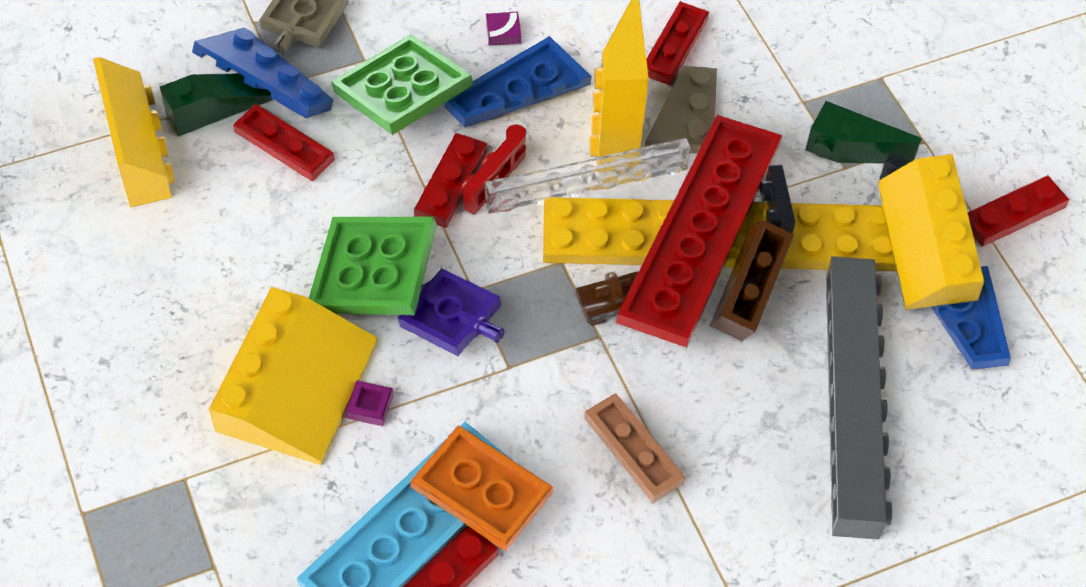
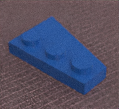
[931,266,1011,369]

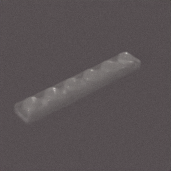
[485,138,691,214]

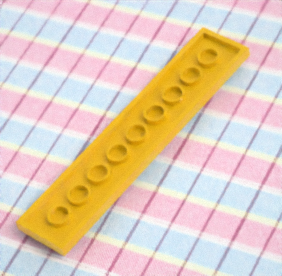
[543,197,897,271]

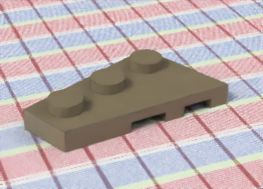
[645,66,717,153]

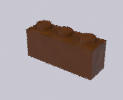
[709,219,794,341]

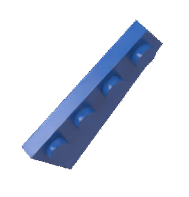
[192,27,334,118]
[444,36,592,128]

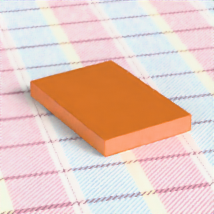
[410,425,553,551]

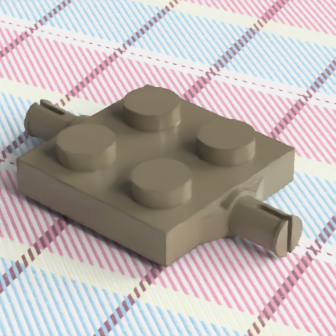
[259,0,349,54]

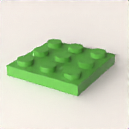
[331,34,473,135]
[309,217,437,315]

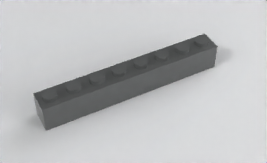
[826,256,892,539]

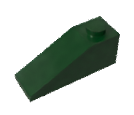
[159,73,273,137]
[805,101,922,164]

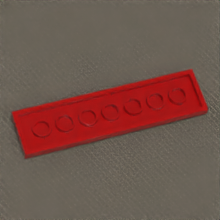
[616,115,782,348]

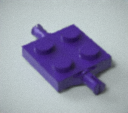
[398,268,505,356]

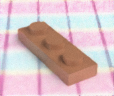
[584,393,685,503]

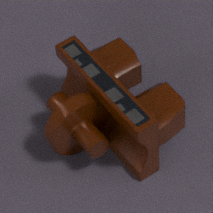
[575,271,638,326]

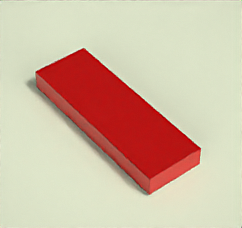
[646,1,709,86]
[233,104,335,182]

